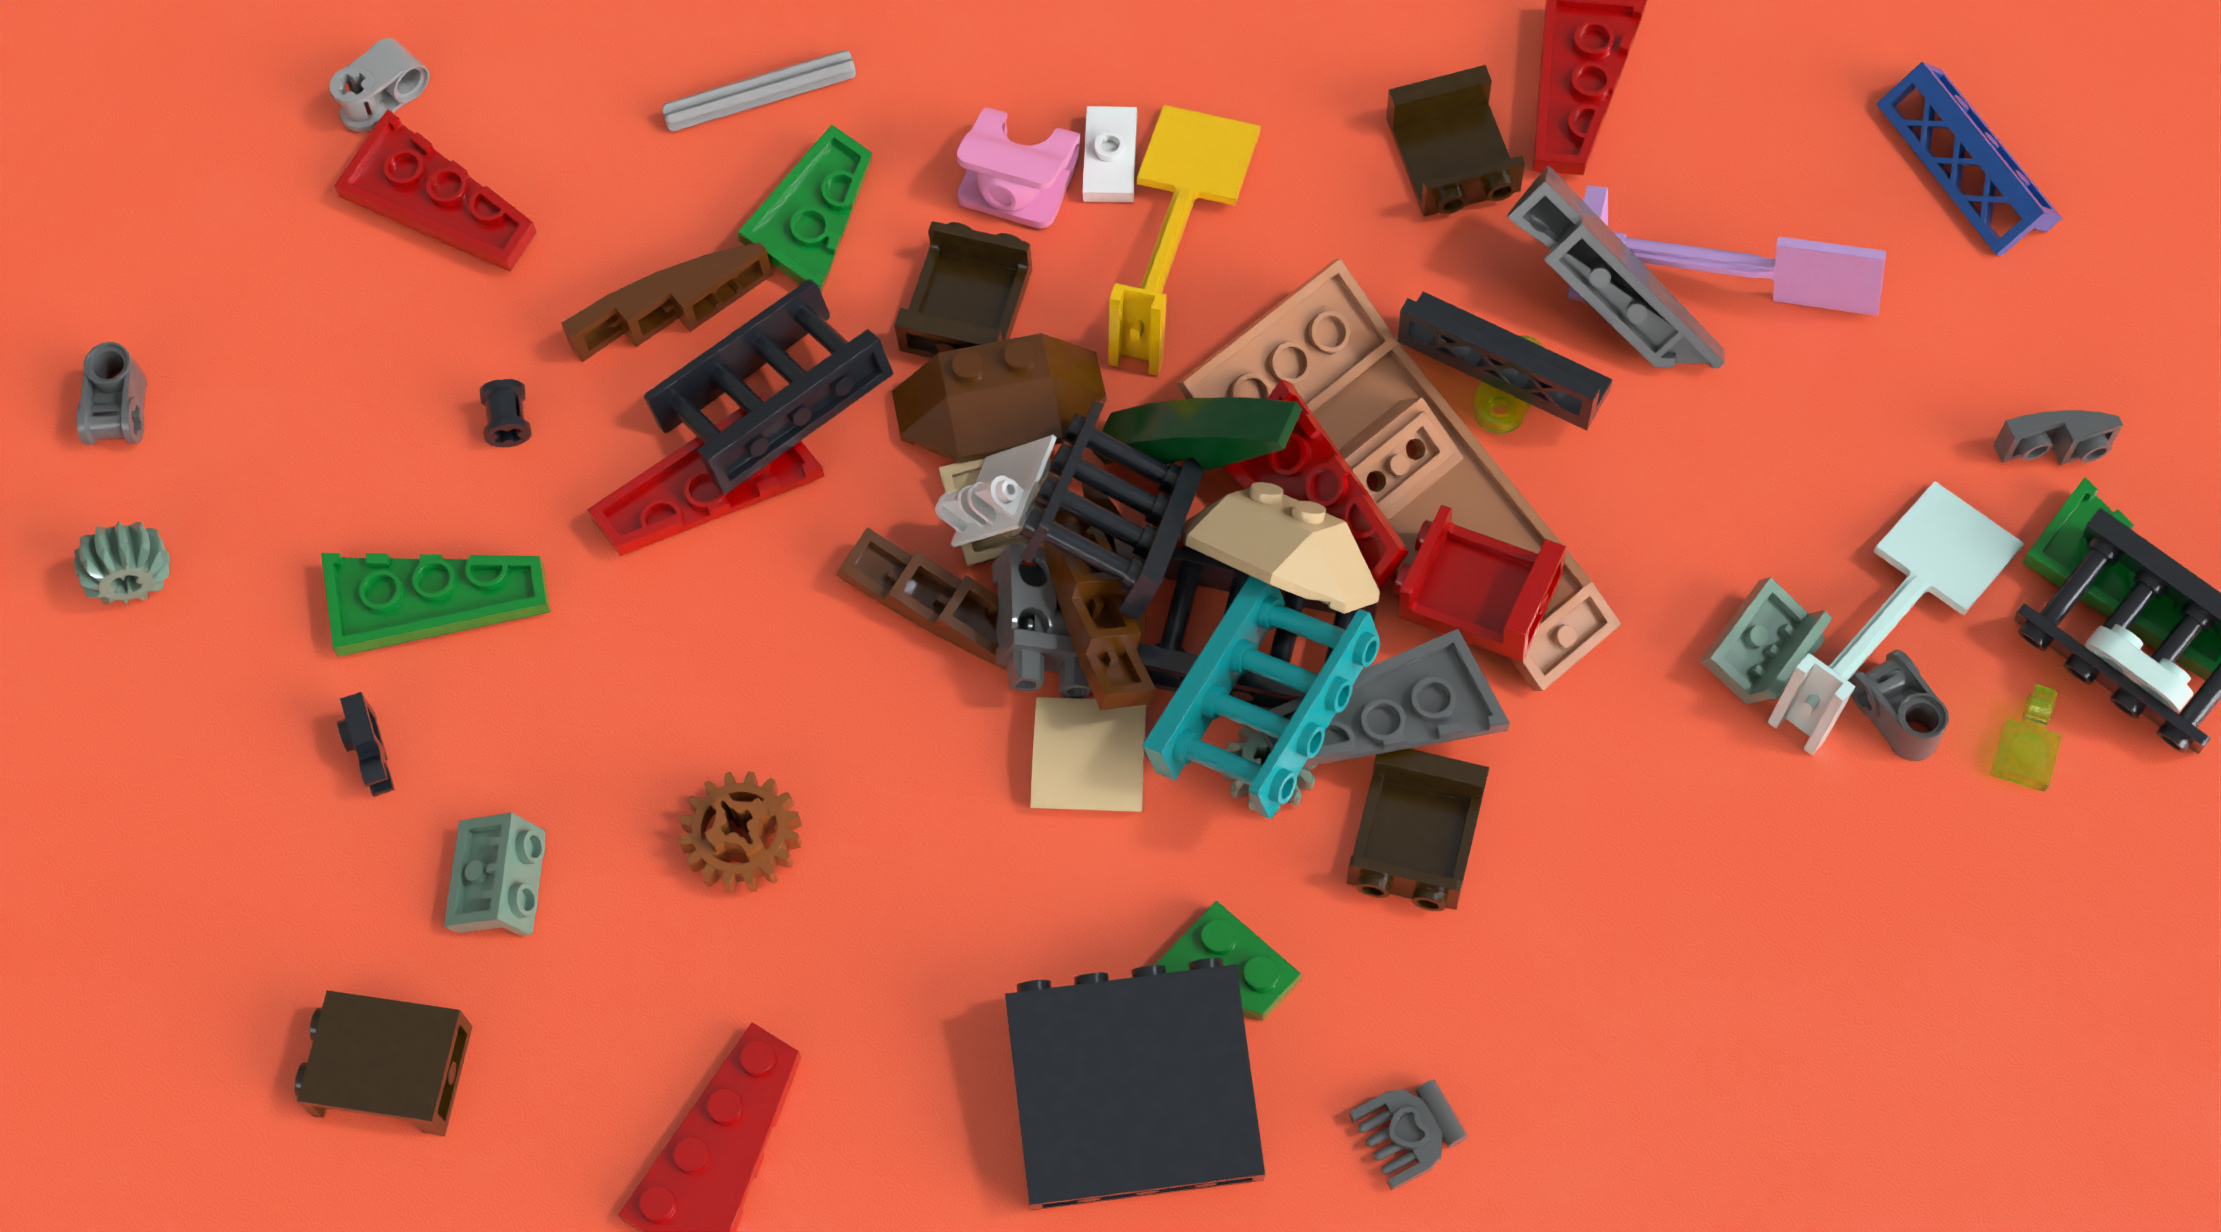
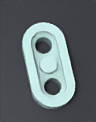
[2085,624,2193,713]

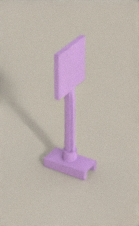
[1568,185,1886,316]

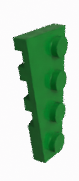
[2022,477,2221,681]
[321,553,551,657]

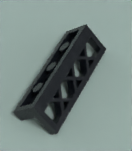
[1398,291,1613,431]

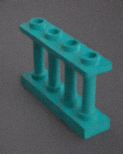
[1142,576,1380,819]

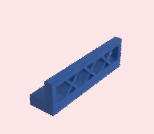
[1876,62,2063,256]

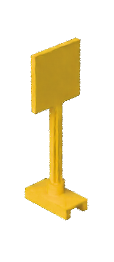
[1108,105,1261,376]

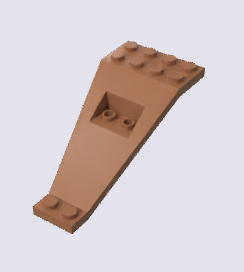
[1176,258,1621,691]

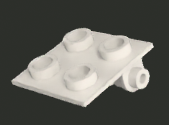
[935,435,1057,547]

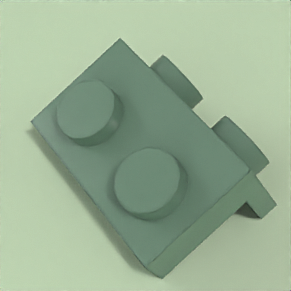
[1700,577,1832,704]

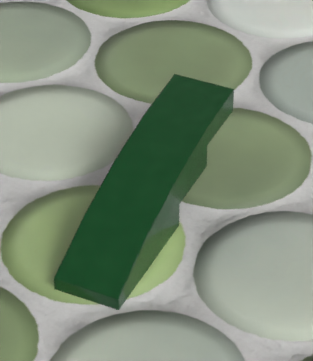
[1092,397,1302,471]

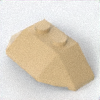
[1179,482,1380,614]

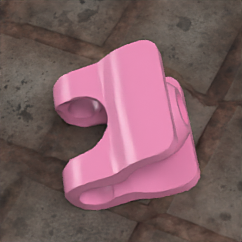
[957,107,1080,229]

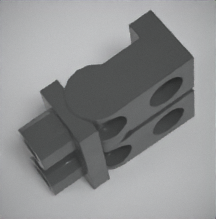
[992,543,1091,699]

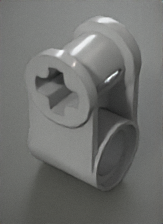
[329,38,430,132]

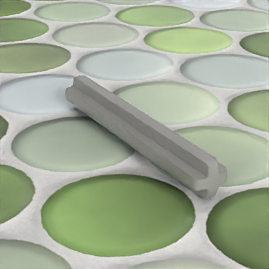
[662,50,856,131]

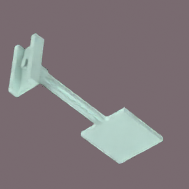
[1767,481,2024,755]

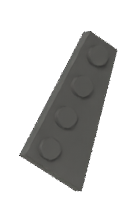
[1261,629,1510,767]

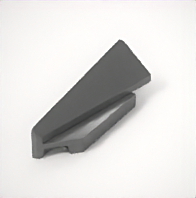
[1507,166,1725,368]

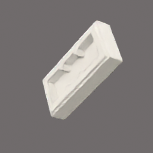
[1082,106,1137,202]

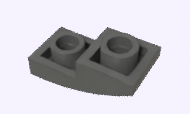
[1993,410,2123,465]

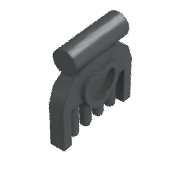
[1349,1079,1468,1191]

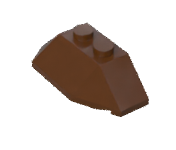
[892,333,1107,463]

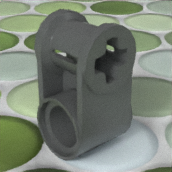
[76,342,147,445]
[1848,649,1949,761]

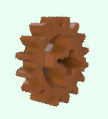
[679,771,802,893]

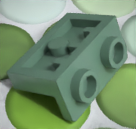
[444,813,546,936]

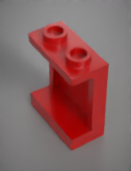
[1393,505,1566,662]

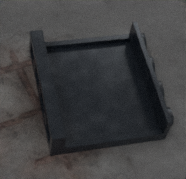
[1005,958,1265,1210]

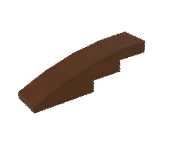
[561,242,773,362]
[1038,505,1156,710]
[836,527,1007,671]

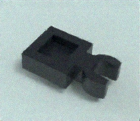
[337,692,395,797]

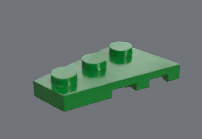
[738,125,872,293]

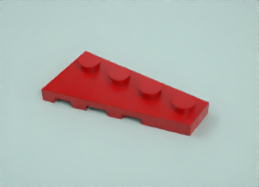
[1533,0,1647,175]
[334,109,536,272]
[1222,379,1409,592]
[587,393,825,556]
[618,1022,802,1232]

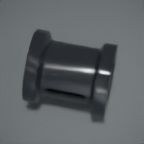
[479,379,532,447]

